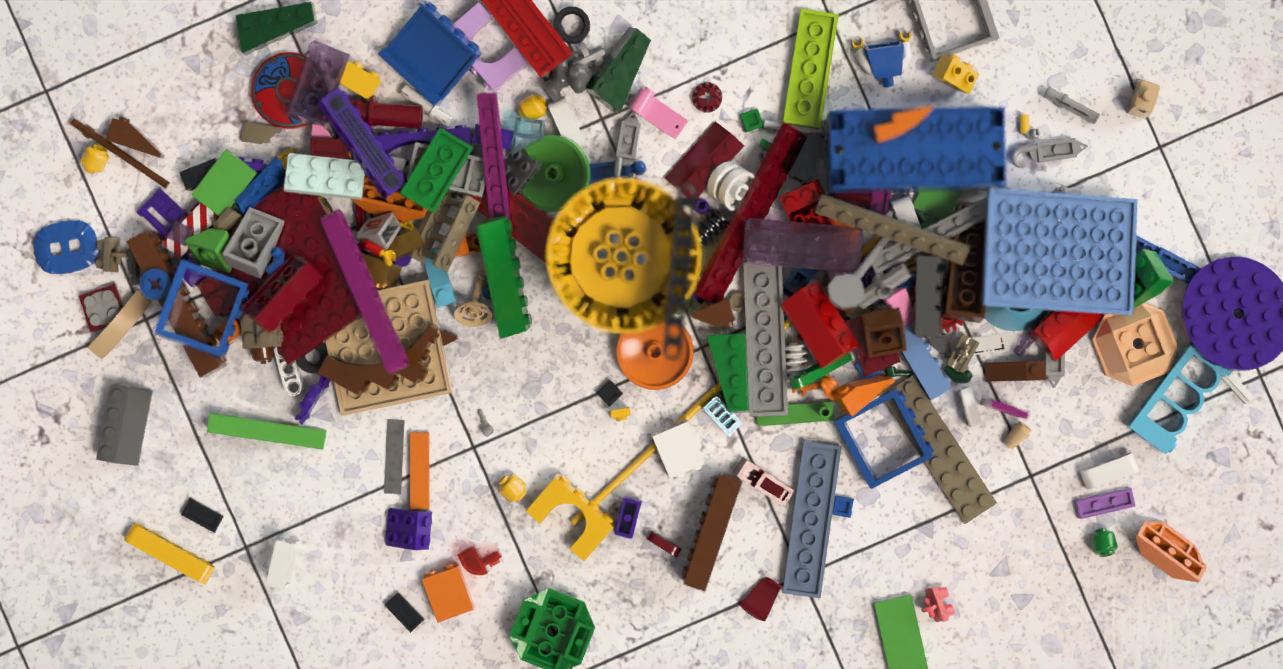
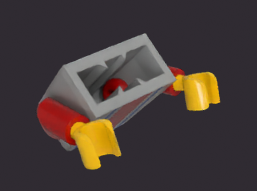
[353,212,414,266]

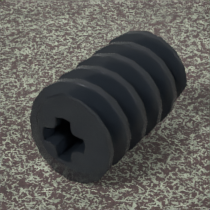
[695,209,730,249]

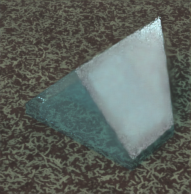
[512,117,545,155]

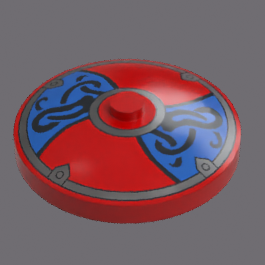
[251,52,328,129]

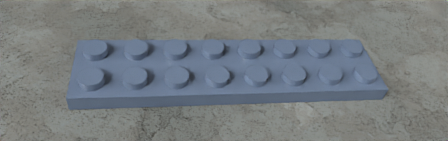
[782,441,842,599]

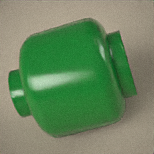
[1090,528,1118,557]

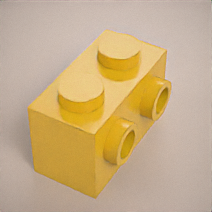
[932,54,979,94]
[336,61,383,101]

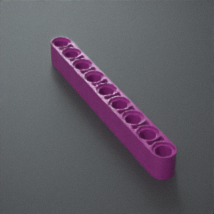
[321,209,409,374]

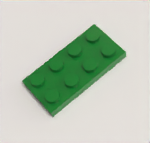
[400,128,474,214]

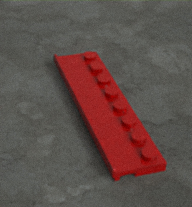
[481,0,574,78]

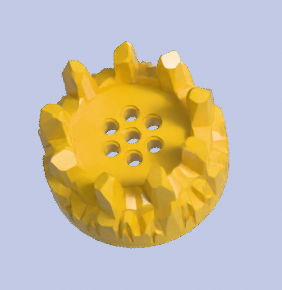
[547,179,701,333]

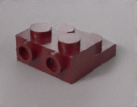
[196,270,248,317]

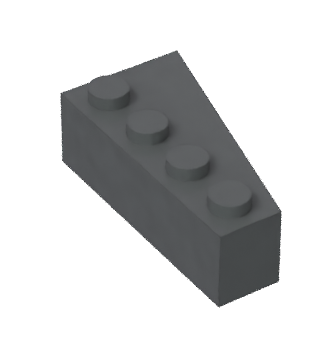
[912,256,946,339]

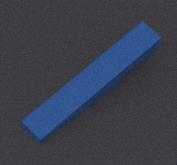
[1136,235,1201,284]

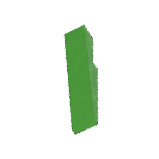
[207,413,327,450]

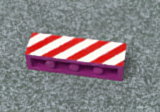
[162,203,235,260]

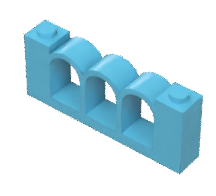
[1126,342,1233,454]

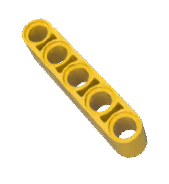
[124,522,215,584]

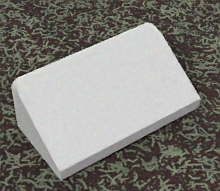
[958,387,981,427]

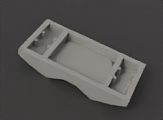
[407,142,486,198]

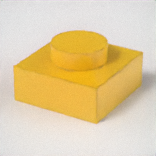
[611,407,631,421]

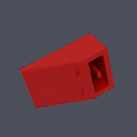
[779,178,838,249]

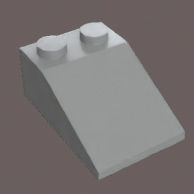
[222,207,284,278]

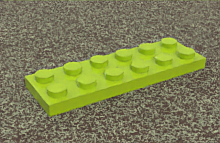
[783,9,839,129]

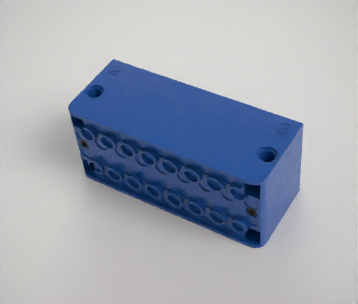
[825,106,1007,194]

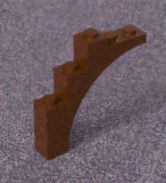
[318,324,439,395]

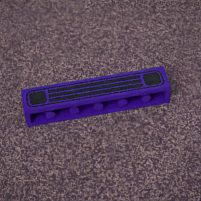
[317,88,407,199]

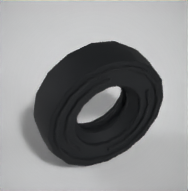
[296,343,328,373]

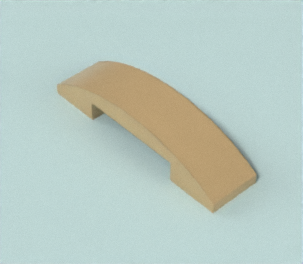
[87,290,152,359]

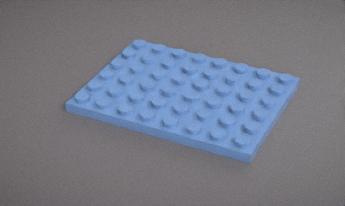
[982,188,1138,315]

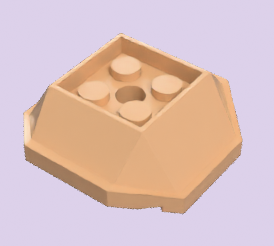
[1091,303,1178,386]

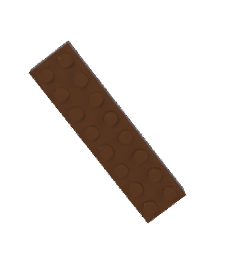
[126,230,227,378]

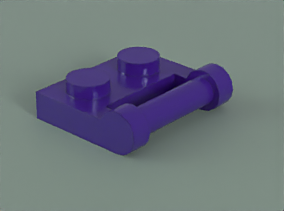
[137,188,189,239]

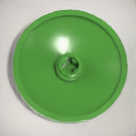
[521,135,590,212]

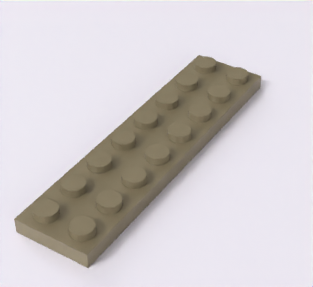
[881,375,997,524]

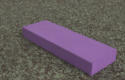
[1074,487,1136,519]

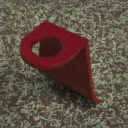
[739,576,782,621]

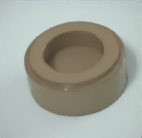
[728,292,745,311]

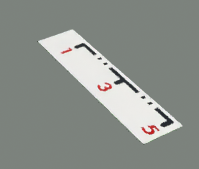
[941,332,1016,360]

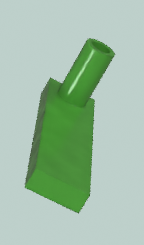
[757,401,834,426]

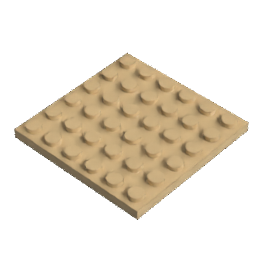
[325,280,453,416]

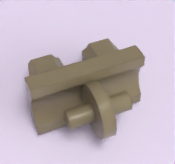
[96,237,127,272]
[946,334,979,373]

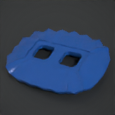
[33,220,98,274]

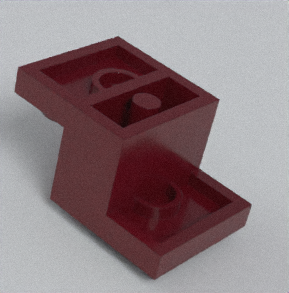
[845,307,901,376]

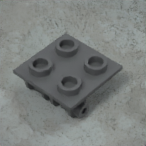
[504,143,541,195]

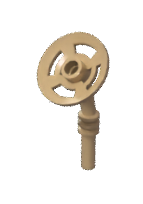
[454,262,493,327]

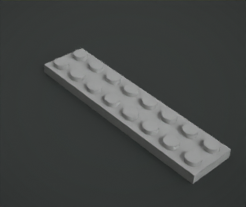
[743,261,788,417]

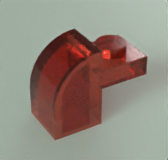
[457,545,503,575]

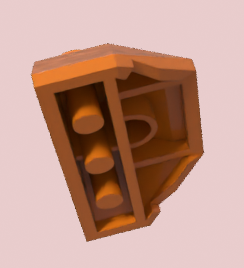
[350,177,427,222]
[1136,521,1207,583]

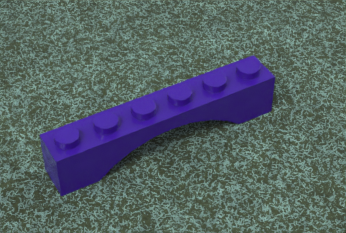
[374,125,473,154]

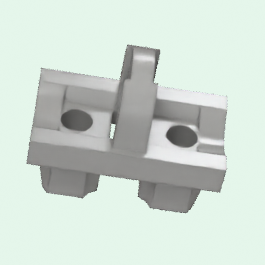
[570,41,605,68]

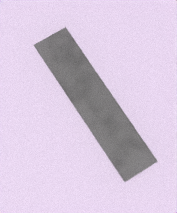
[384,419,405,494]

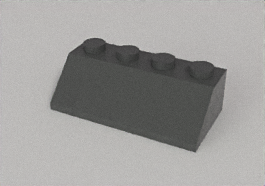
[96,384,153,466]

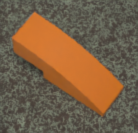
[874,106,932,144]

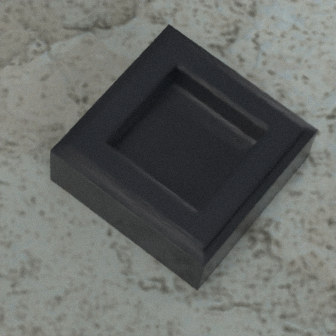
[597,380,624,407]

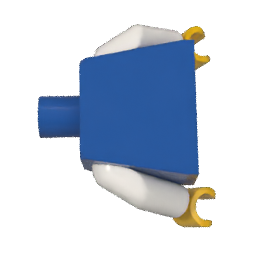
[852,31,911,87]

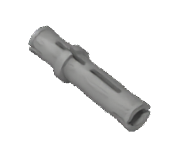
[1043,86,1100,124]

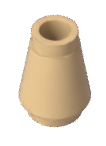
[1004,421,1032,450]

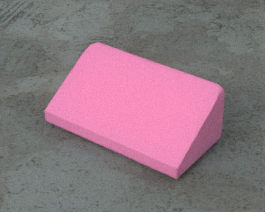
[885,288,916,327]

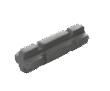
[126,248,141,285]

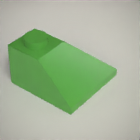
[184,228,232,273]

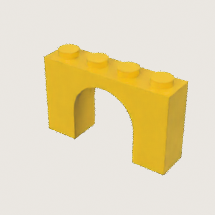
[526,474,616,561]

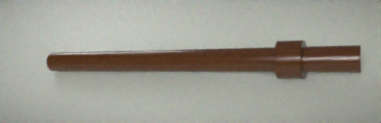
[70,118,170,189]

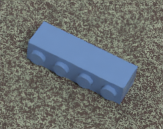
[901,323,951,401]

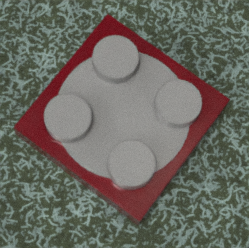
[79,284,123,332]

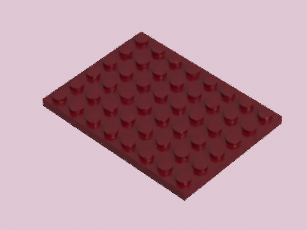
[227,185,383,365]

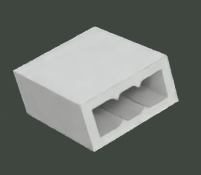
[651,419,705,479]

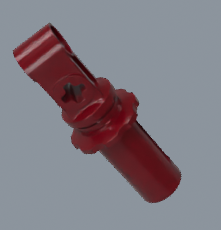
[317,96,423,131]

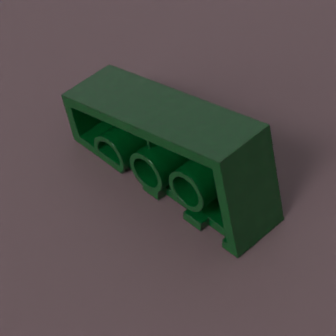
[235,2,318,56]
[585,27,651,113]

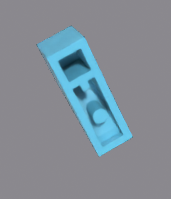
[424,247,458,308]

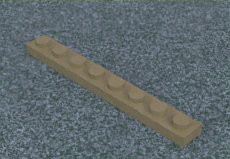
[815,194,970,265]

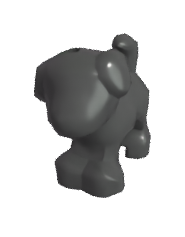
[543,51,593,102]

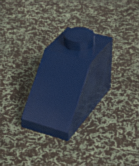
[783,254,821,297]

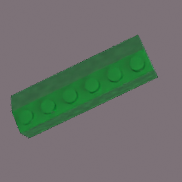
[476,215,532,339]

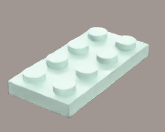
[284,153,365,200]

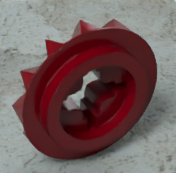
[692,82,723,113]

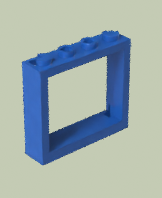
[153,260,250,358]
[834,388,934,489]

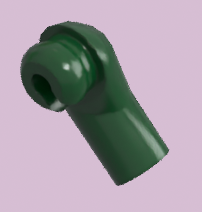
[943,365,973,383]

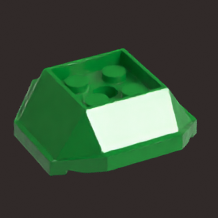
[509,588,595,669]

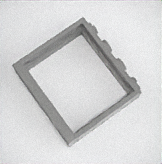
[908,0,1000,62]

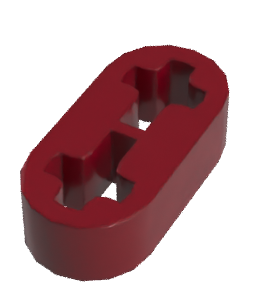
[646,530,682,557]

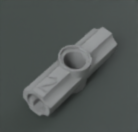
[859,263,911,309]

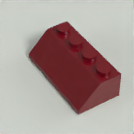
[664,121,745,200]
[240,253,323,334]

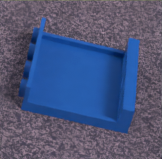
[378,1,482,106]

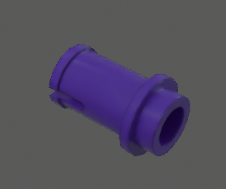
[695,199,709,214]

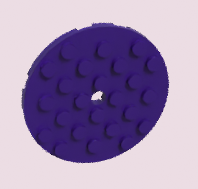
[1180,257,1283,372]

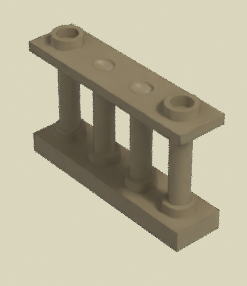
[407,190,480,273]

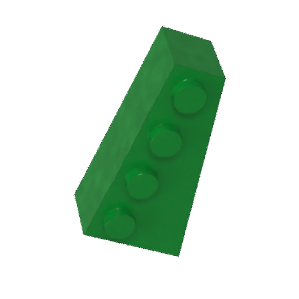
[707,334,749,413]

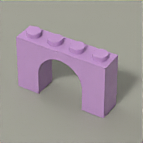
[453,2,529,92]

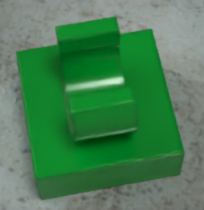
[920,211,940,229]

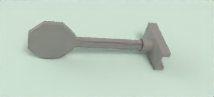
[828,211,906,309]

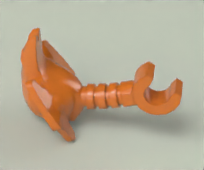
[792,373,839,402]

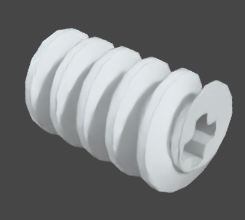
[785,343,808,382]

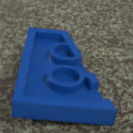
[235,156,286,216]

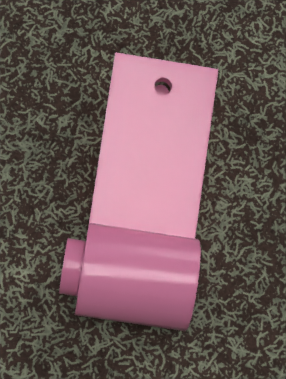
[628,87,688,140]

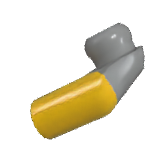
[1019,114,1040,140]

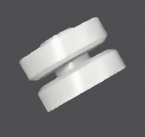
[707,161,754,211]

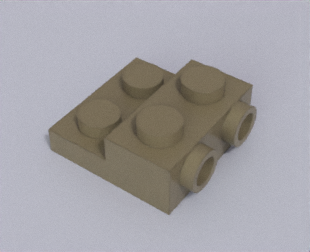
[241,312,283,349]

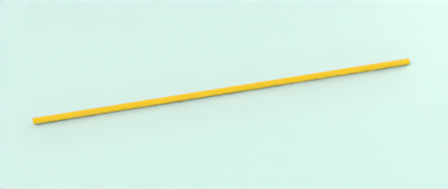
[570,235,882,526]

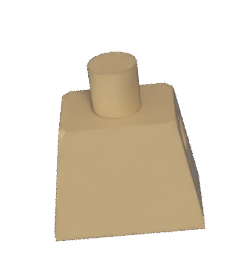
[1127,79,1160,119]

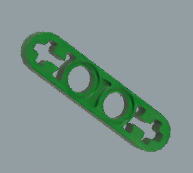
[789,353,852,389]

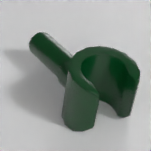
[885,366,913,378]

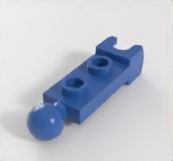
[589,160,646,184]

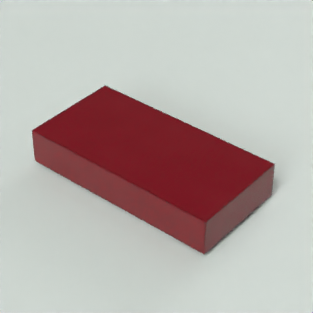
[310,138,350,159]

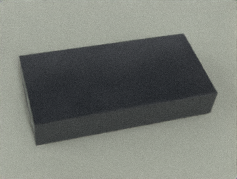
[181,498,224,533]
[384,592,425,633]

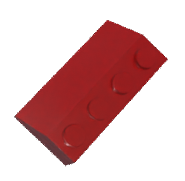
[780,280,859,369]
[1029,310,1104,362]

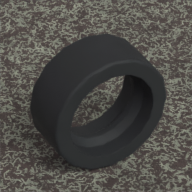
[554,6,590,44]

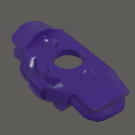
[294,375,330,425]

